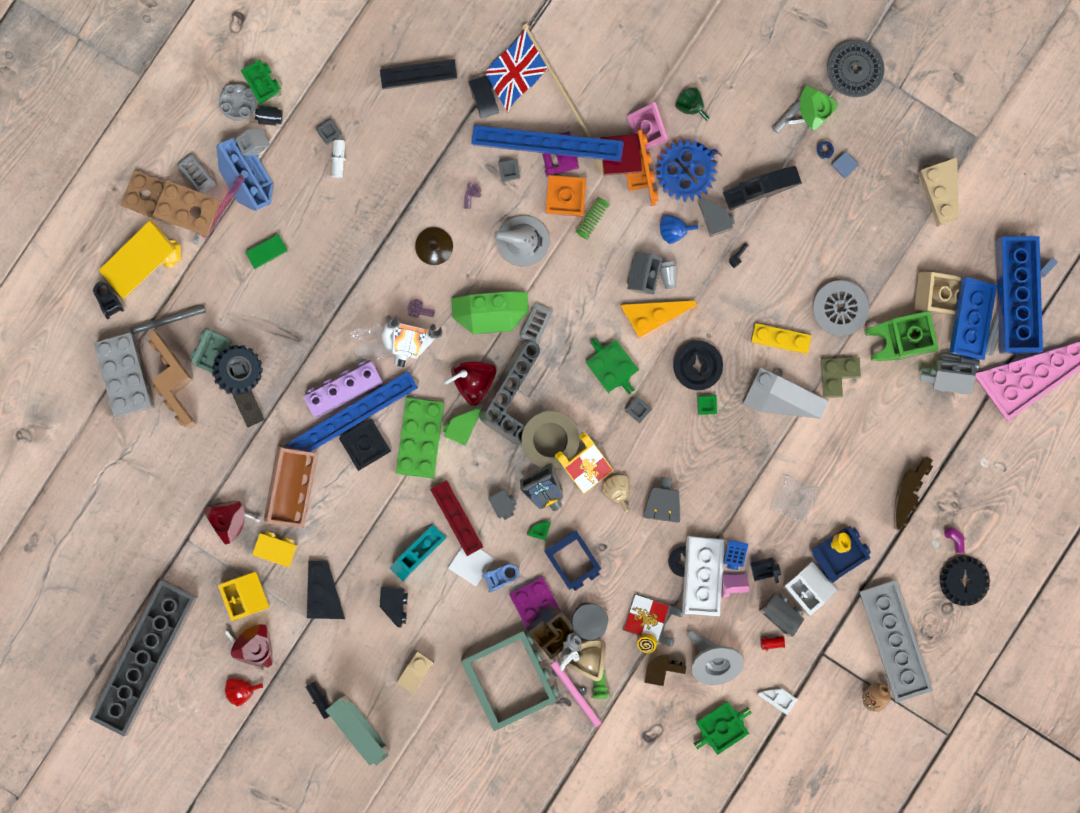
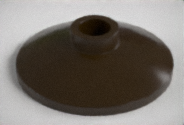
[415,227,453,265]

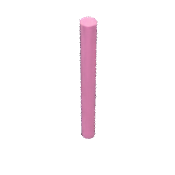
[550,661,601,727]

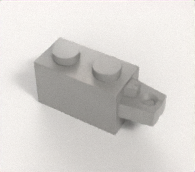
[920,360,976,395]

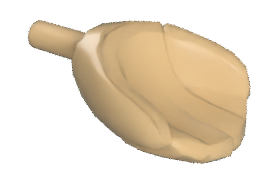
[602,475,630,513]

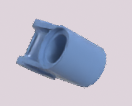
[481,564,520,593]

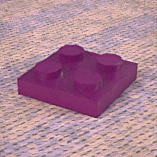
[509,577,560,628]

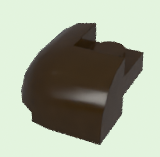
[526,607,574,659]

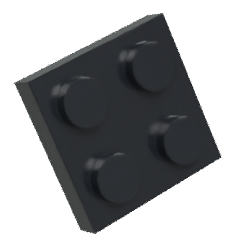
[339,419,391,471]

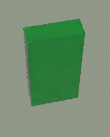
[245,234,288,270]

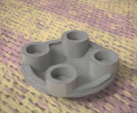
[219,84,256,121]

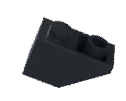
[379,587,408,628]

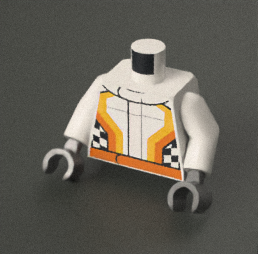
[381,315,443,368]

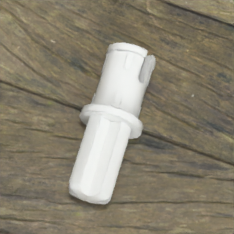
[331,140,346,178]

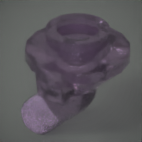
[463,182,482,209]
[407,299,435,318]

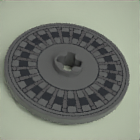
[827,41,885,98]

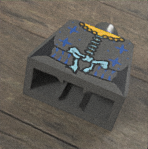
[520,463,563,511]

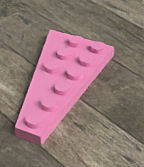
[975,342,1080,421]

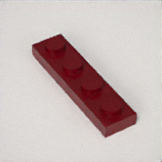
[430,480,484,556]

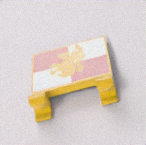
[555,432,614,494]

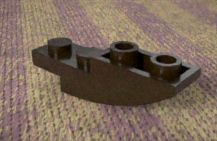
[894,456,933,531]

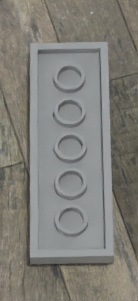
[859,580,933,703]

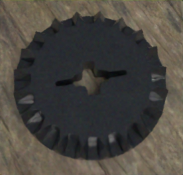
[673,341,723,391]
[940,556,990,606]

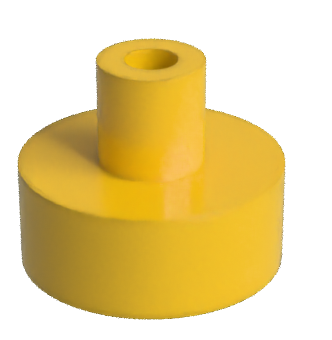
[831,533,851,553]

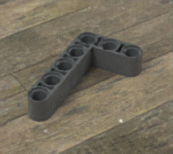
[479,342,540,445]

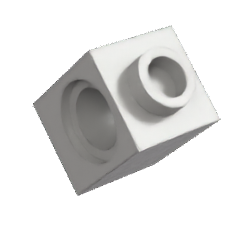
[235,129,270,156]

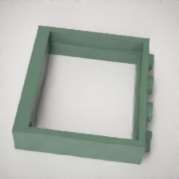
[461,631,559,731]
[325,695,390,766]

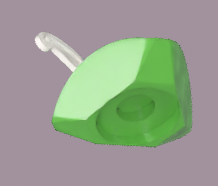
[787,85,838,130]

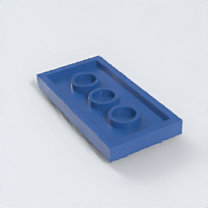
[949,277,997,360]

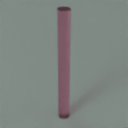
[201,175,245,238]

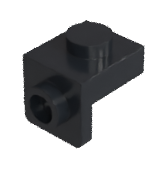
[750,557,781,584]

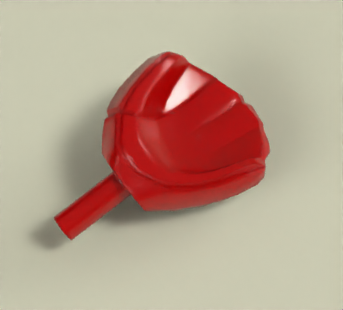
[225,678,263,707]

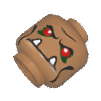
[862,683,891,712]

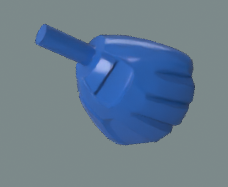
[660,215,698,244]

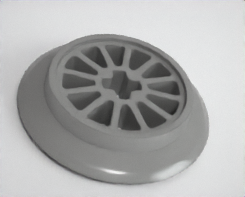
[813,280,869,336]

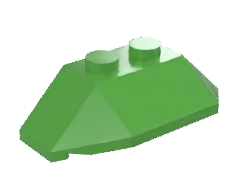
[451,292,529,334]

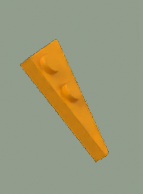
[621,301,697,338]

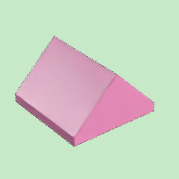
[627,102,668,150]

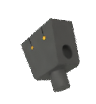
[643,477,680,523]

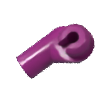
[944,527,965,553]

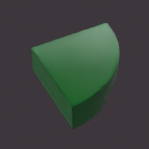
[527,522,551,541]

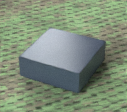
[832,152,859,179]
[1041,257,1058,278]

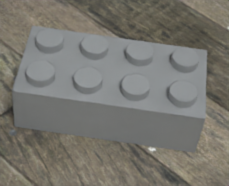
[94,332,154,418]

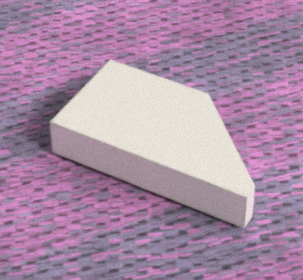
[757,688,798,715]

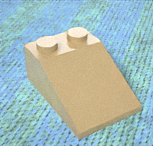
[914,272,977,316]

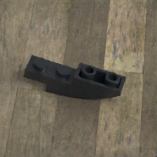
[723,166,802,211]

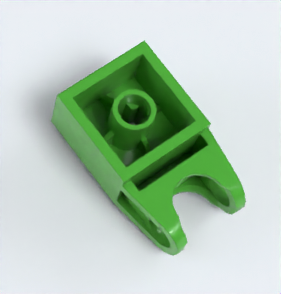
[864,311,938,362]

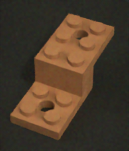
[121,170,221,237]
[148,331,197,429]

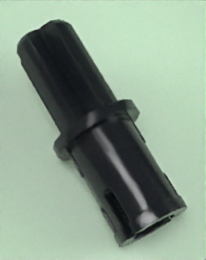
[305,681,330,719]

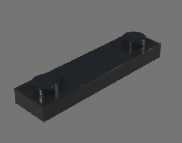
[380,59,458,90]

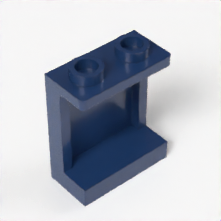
[810,526,871,583]

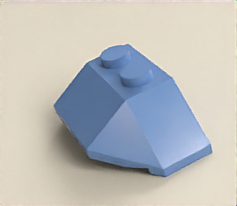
[216,138,273,211]

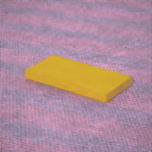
[99,220,176,299]

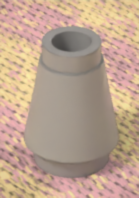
[660,260,677,289]

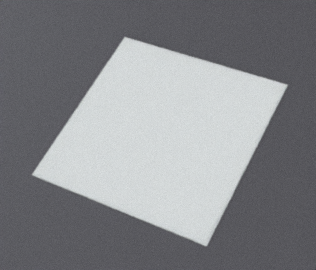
[448,548,494,586]

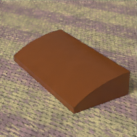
[263,445,318,528]

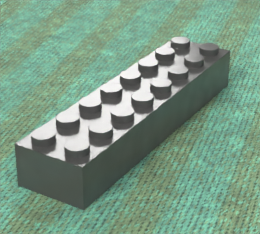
[90,580,198,736]

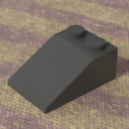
[759,593,804,637]

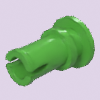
[591,669,611,699]

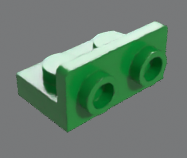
[240,60,281,104]

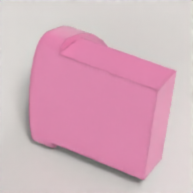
[721,574,749,598]

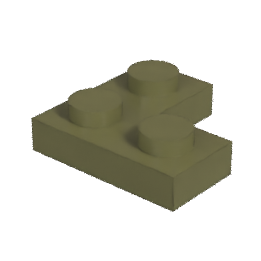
[821,358,861,398]

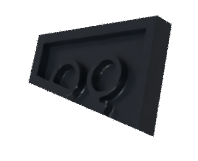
[307,561,345,619]

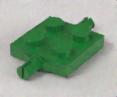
[585,338,639,395]
[693,701,752,755]

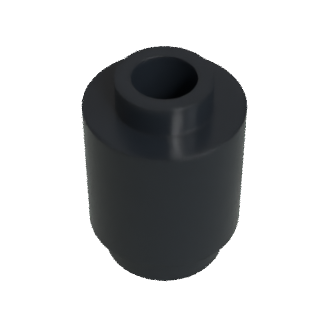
[255,105,283,126]

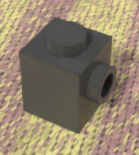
[488,489,517,520]

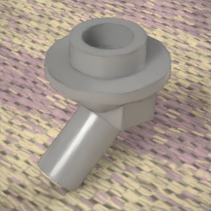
[560,633,581,659]

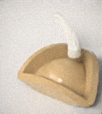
[560,639,606,681]

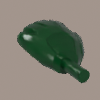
[675,87,710,121]

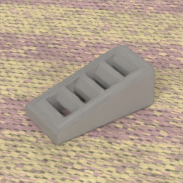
[177,153,217,194]
[520,303,553,344]

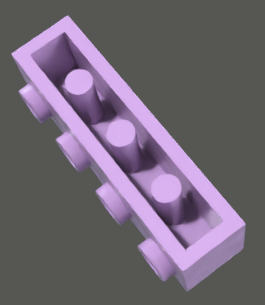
[303,361,383,419]

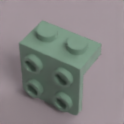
[190,328,232,373]

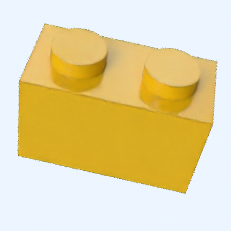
[252,531,298,568]

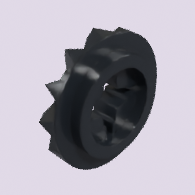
[668,546,686,577]

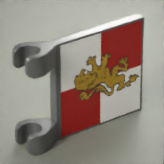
[623,594,683,646]

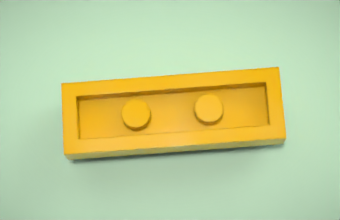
[751,323,812,355]

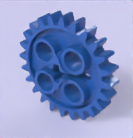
[655,139,718,202]

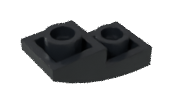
[468,75,499,119]

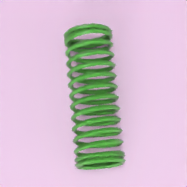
[576,197,610,240]

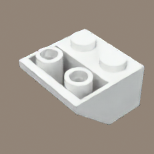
[783,562,837,616]

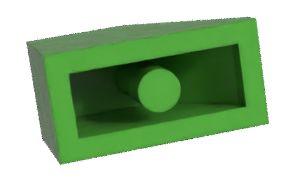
[442,409,480,446]

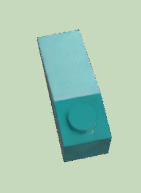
[389,525,446,582]

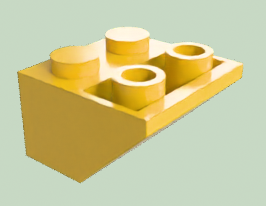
[218,572,270,622]

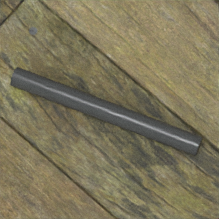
[131,305,206,334]

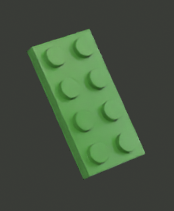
[396,398,444,479]

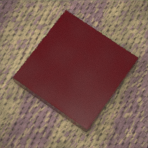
[600,134,642,176]

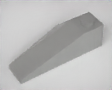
[743,368,829,419]

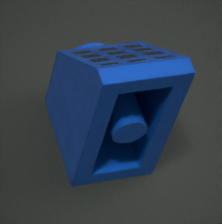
[723,540,748,570]

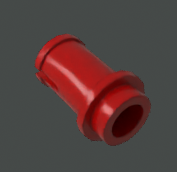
[760,636,785,652]

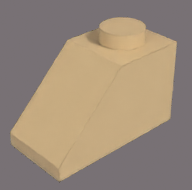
[397,651,434,694]

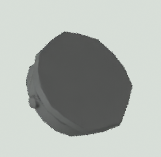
[572,603,609,641]

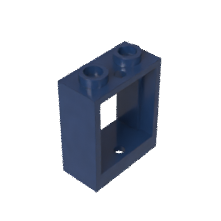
[544,530,601,591]

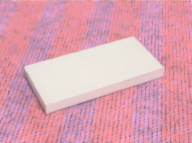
[682,536,725,616]

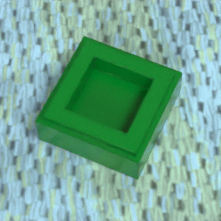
[697,395,718,415]

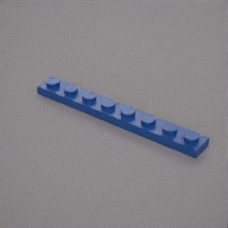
[471,125,624,162]
[283,372,418,451]

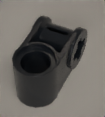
[93,282,125,320]

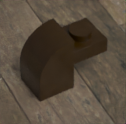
[644,655,687,686]

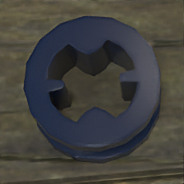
[817,141,834,160]

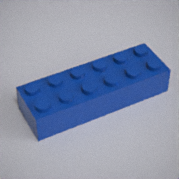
[996,236,1043,354]

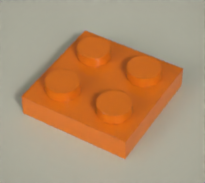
[546,175,587,217]

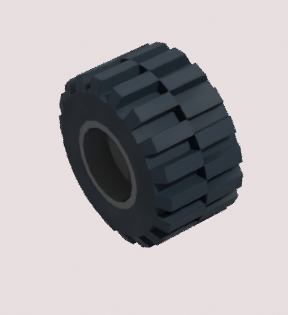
[212,345,263,395]

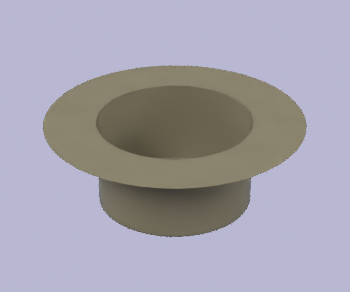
[522,411,579,469]

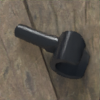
[729,243,749,268]

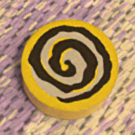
[637,633,658,653]

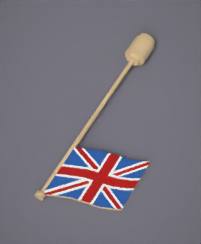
[485,23,605,177]

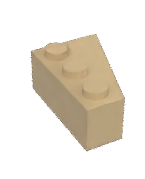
[918,158,959,227]

